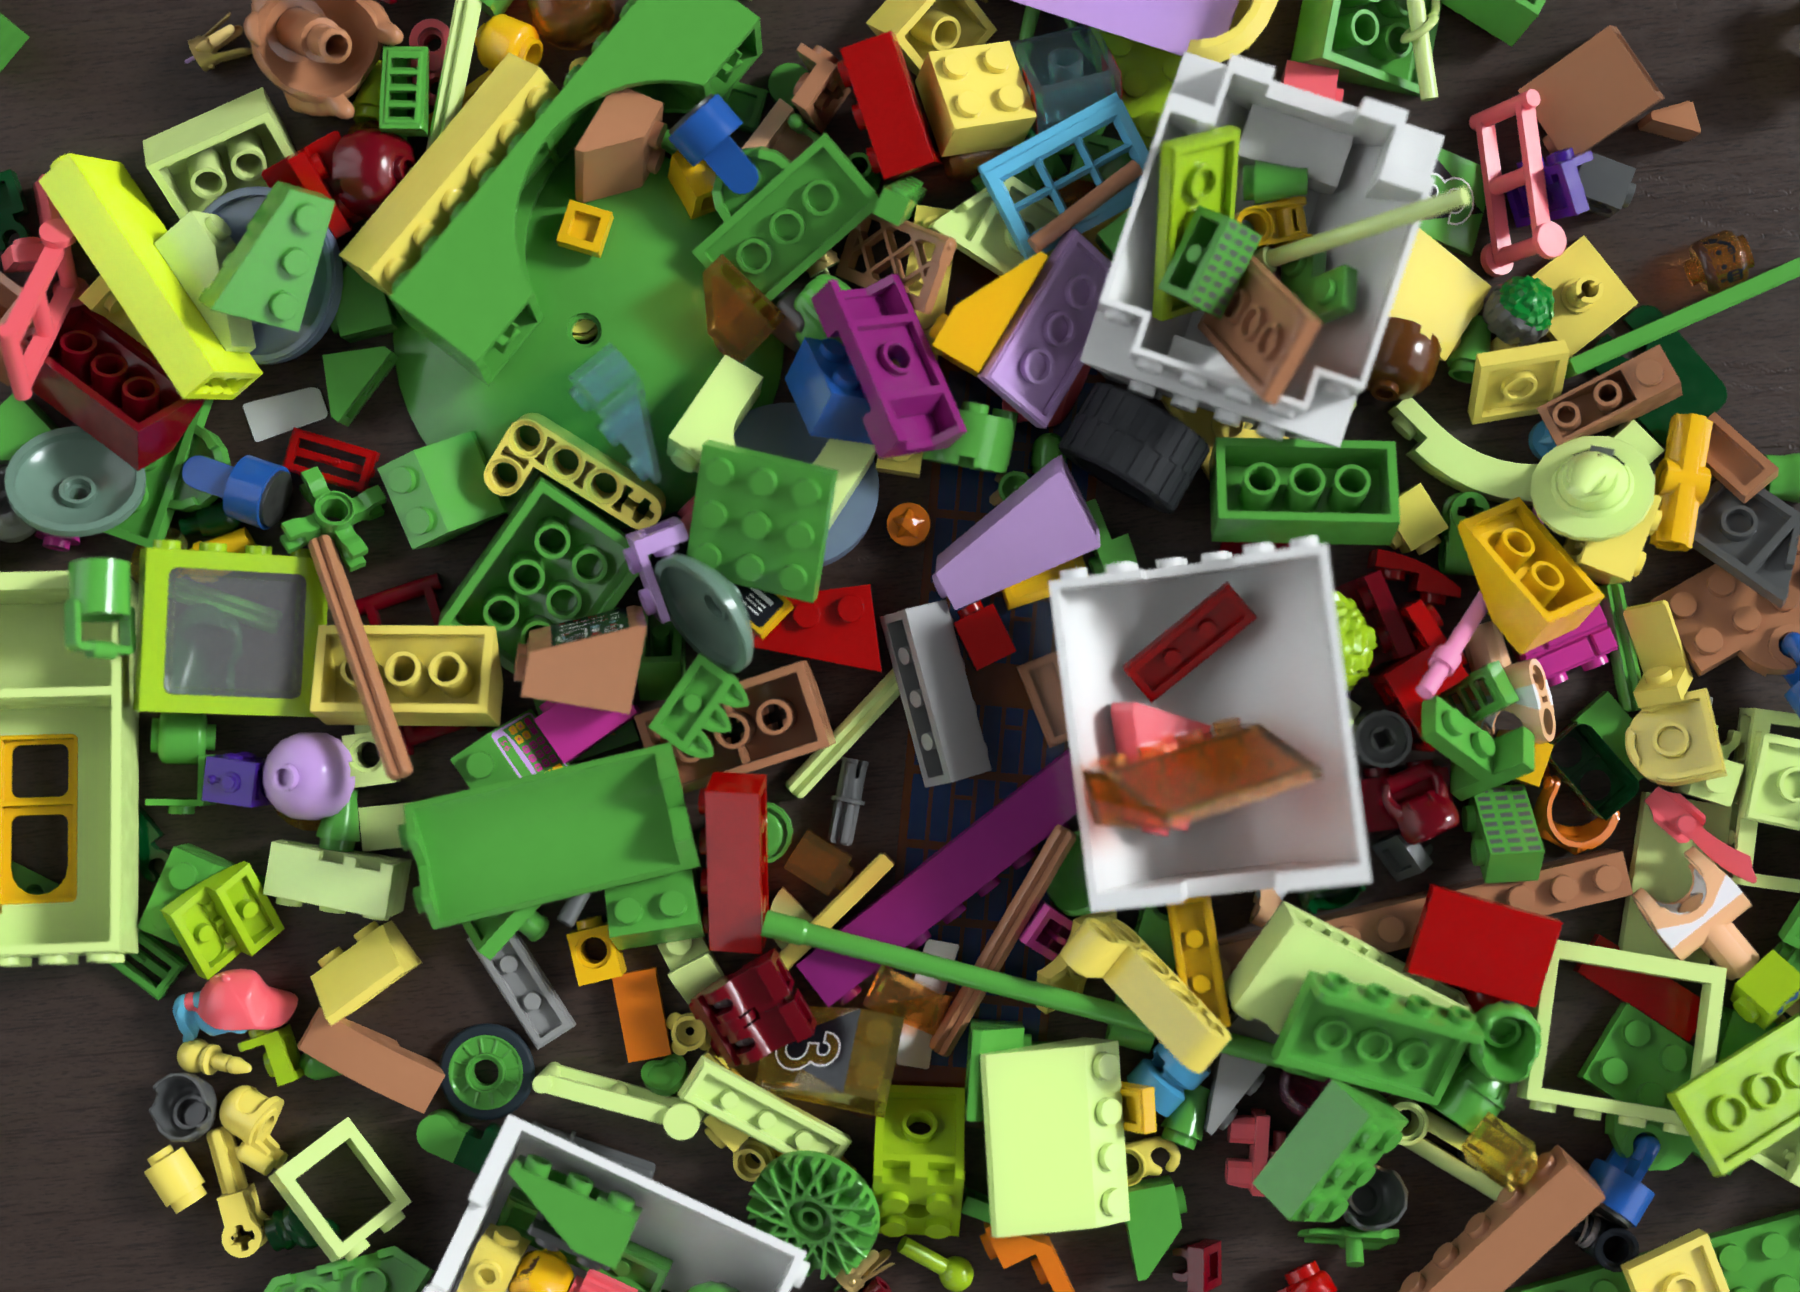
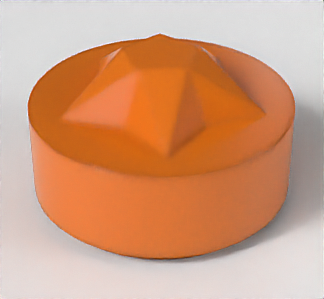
[887,502,932,547]

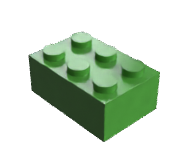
[1252,1079,1409,1223]

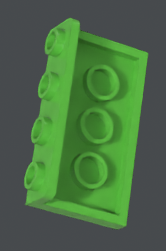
[1271,970,1484,1106]

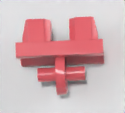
[1224,1108,1286,1197]

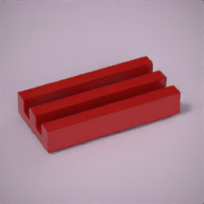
[282,427,381,493]

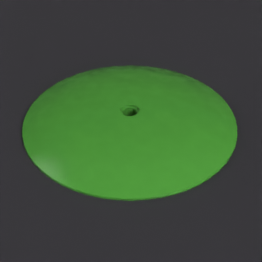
[393,149,784,529]

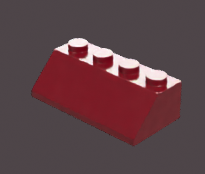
[20,304,206,471]

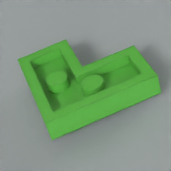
[1281,251,1358,326]

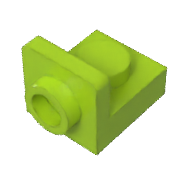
[237,1024,304,1086]

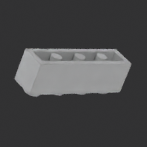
[880,599,992,788]

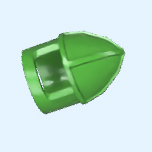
[1426,1054,1510,1141]

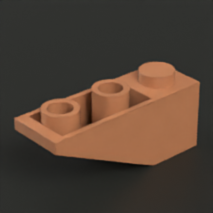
[1537,344,1683,446]

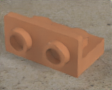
[791,43,851,134]

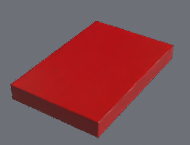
[1404,884,1563,1008]

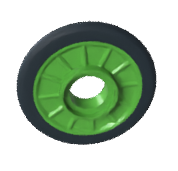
[439,1023,535,1120]

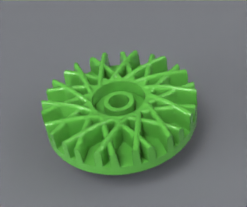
[746,1150,880,1280]

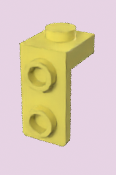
[457,1223,531,1292]

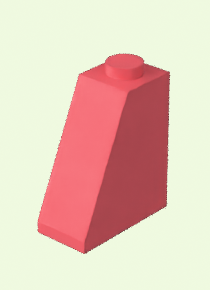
[1110,702,1211,837]

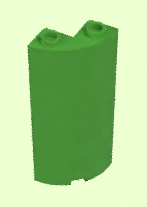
[398,742,700,930]

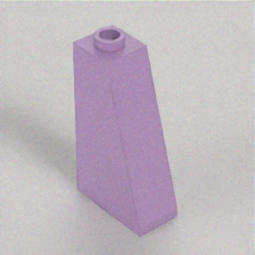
[932,455,1101,610]

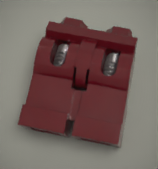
[689,948,817,1068]

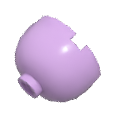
[262,732,355,820]

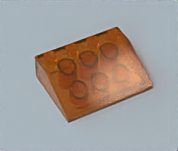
[1082,717,1324,829]

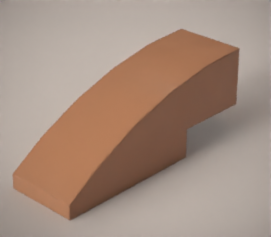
[297,1007,445,1114]

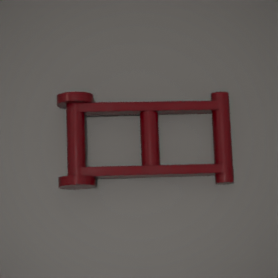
[355,572,489,756]

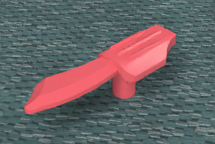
[1644,786,1757,883]

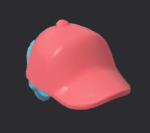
[173,969,298,1042]

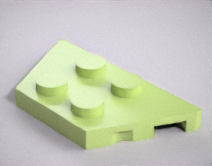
[928,176,1060,277]

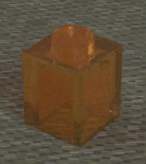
[783,828,855,896]

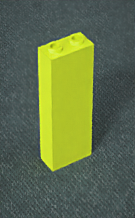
[38,153,263,400]

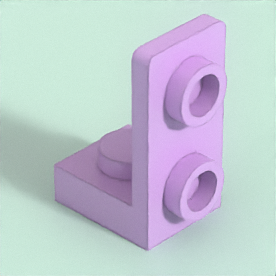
[623,516,689,624]

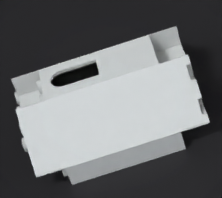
[1080,51,1445,447]

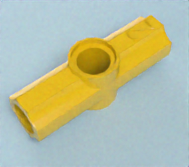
[1650,413,1713,552]

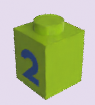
[1730,949,1800,1030]

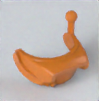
[1533,764,1620,855]

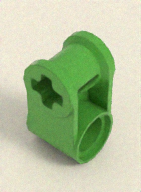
[1438,491,1490,576]

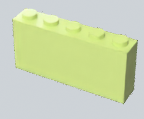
[1224,901,1475,1036]

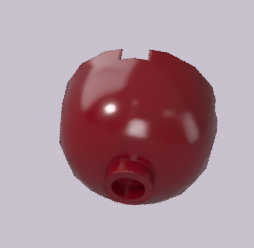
[332,128,418,219]

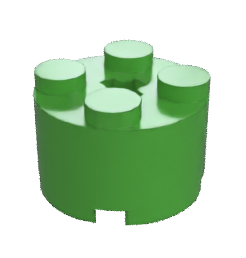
[922,401,1019,474]

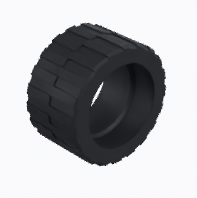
[1058,382,1210,514]

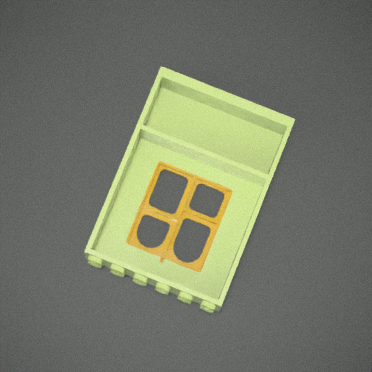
[0,571,139,967]

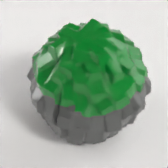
[1482,275,1555,345]

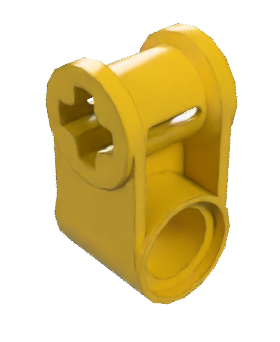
[1234,196,1313,250]

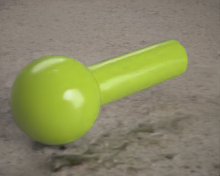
[897,1236,974,1292]

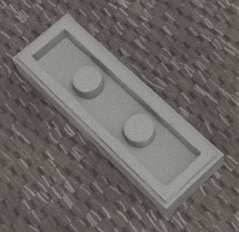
[467,932,576,1050]

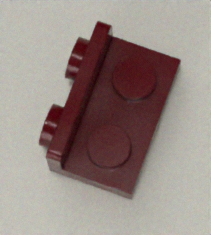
[1333,570,1416,668]

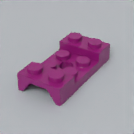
[811,274,968,459]

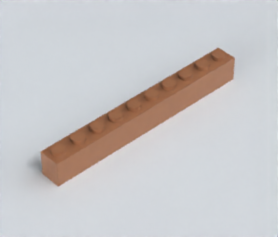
[1217,848,1633,990]

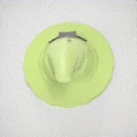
[1530,436,1655,541]

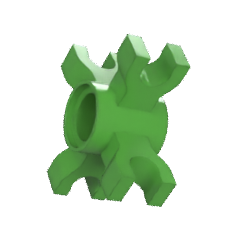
[280,466,387,572]

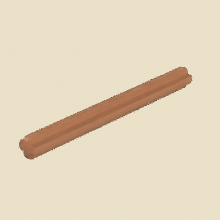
[308,535,413,781]
[929,825,1076,1057]

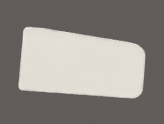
[243,387,328,442]

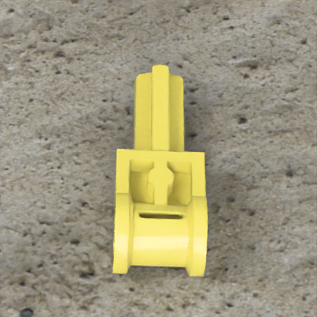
[206,1126,269,1258]

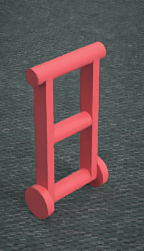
[1469,89,1566,277]
[0,218,89,401]

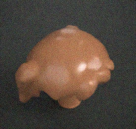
[244,0,404,119]

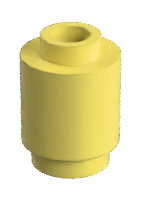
[144,1144,208,1214]

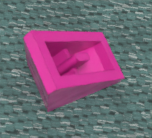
[1019,899,1073,961]

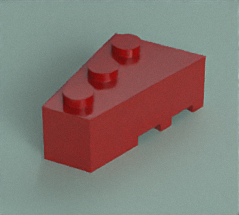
[837,30,943,181]
[752,584,882,672]

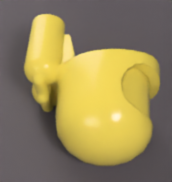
[219,1085,288,1176]

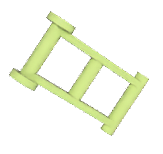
[532,1062,706,1140]

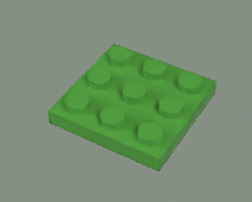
[687,440,838,603]

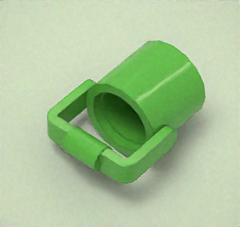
[64,558,136,660]

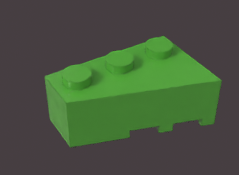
[198,181,335,332]

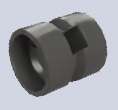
[1352,710,1413,768]

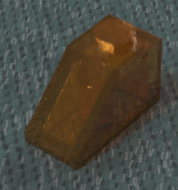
[703,254,786,364]

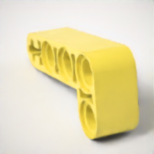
[484,413,666,530]
[1060,916,1231,1074]

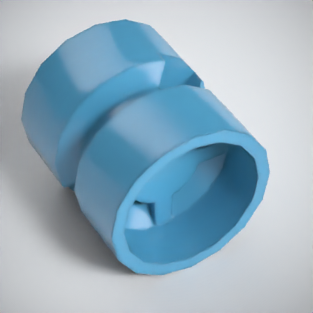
[1127,1042,1211,1117]

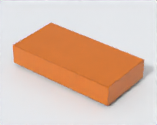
[612,967,673,1063]

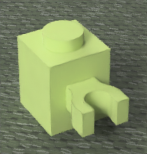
[1672,725,1744,807]

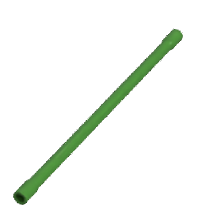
[761,910,1327,1082]

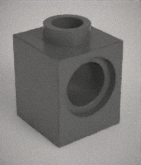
[1577,150,1636,218]

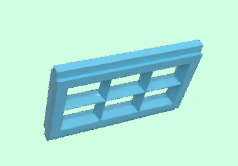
[977,92,1149,261]

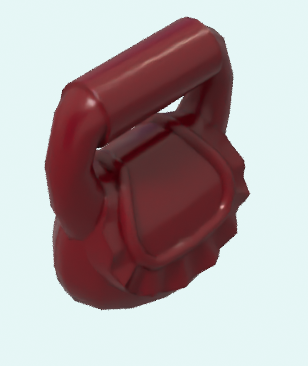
[1381,762,1460,845]

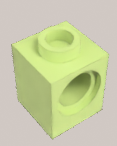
[342,725,401,788]

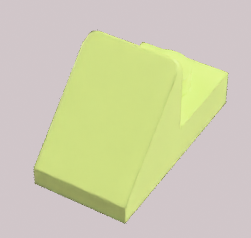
[657,937,724,1005]

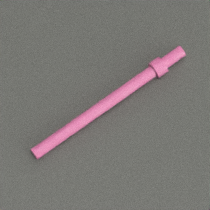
[1416,507,1544,699]

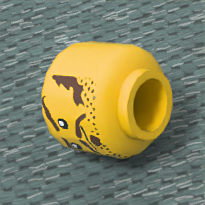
[508,1248,574,1292]

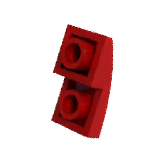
[1367,549,1461,606]

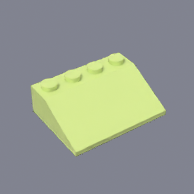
[980,1037,1130,1238]

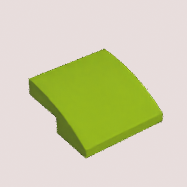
[160,861,285,980]

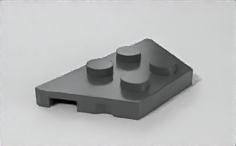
[1692,474,1800,609]

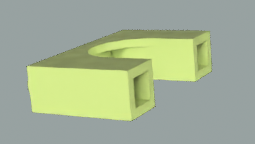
[666,354,876,531]

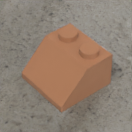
[575,88,667,203]

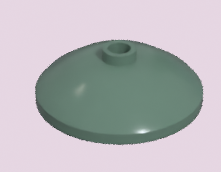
[4,426,146,537]
[654,554,754,673]

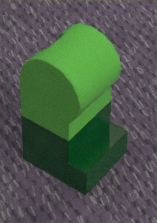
[416,1108,503,1175]

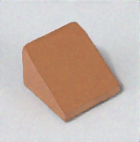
[1637,101,1701,142]

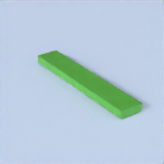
[1565,257,1800,379]

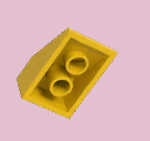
[1457,497,1605,655]

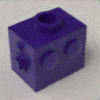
[201,752,273,808]

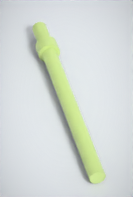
[1253,187,1470,273]

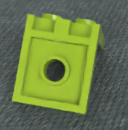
[873,1084,965,1239]

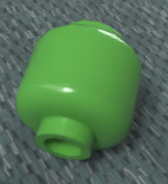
[151,712,216,765]

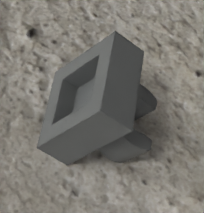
[1371,830,1433,882]

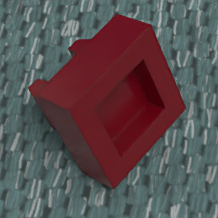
[1173,1238,1222,1292]

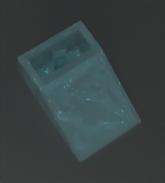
[568,343,664,484]

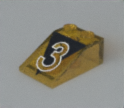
[755,1006,905,1118]

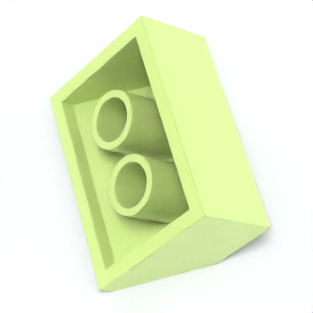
[143,87,296,220]

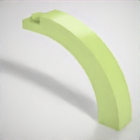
[1387,398,1665,506]

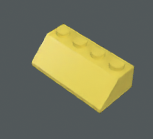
[310,625,503,727]

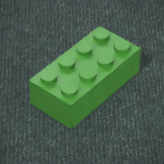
[1209,437,1400,546]

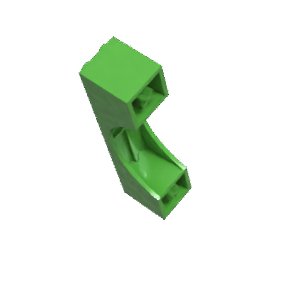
[389,0,763,386]

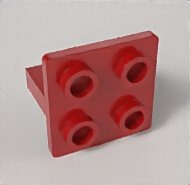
[261,130,364,238]

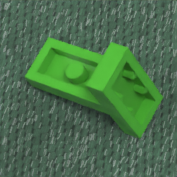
[1421,695,1535,801]

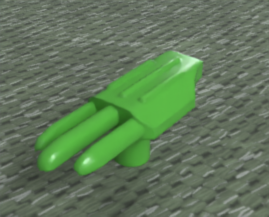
[1297,1225,1400,1268]

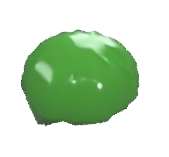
[1465,1001,1542,1084]

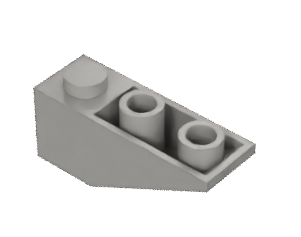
[1204,1010,1278,1136]

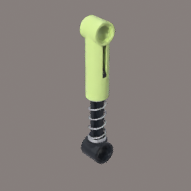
[1385,1095,1639,1272]

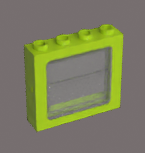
[133,540,328,717]

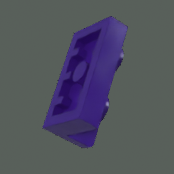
[1506,147,1594,228]

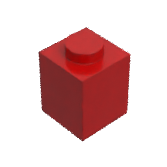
[953,600,1016,671]

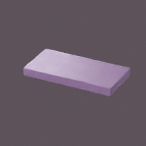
[977,229,1112,429]

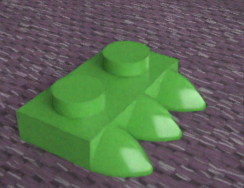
[648,653,749,758]

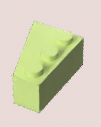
[263,839,412,921]

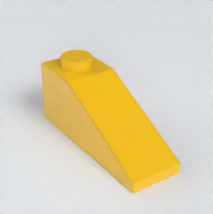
[929,251,1048,378]

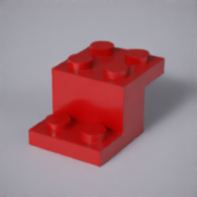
[1367,599,1469,752]

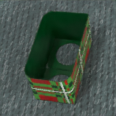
[1547,723,1639,820]

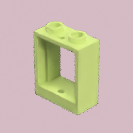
[268,1117,412,1263]

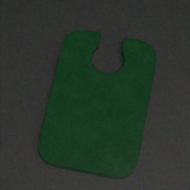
[1592,305,1728,446]

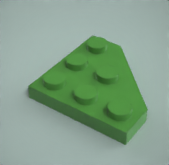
[264,1246,434,1292]

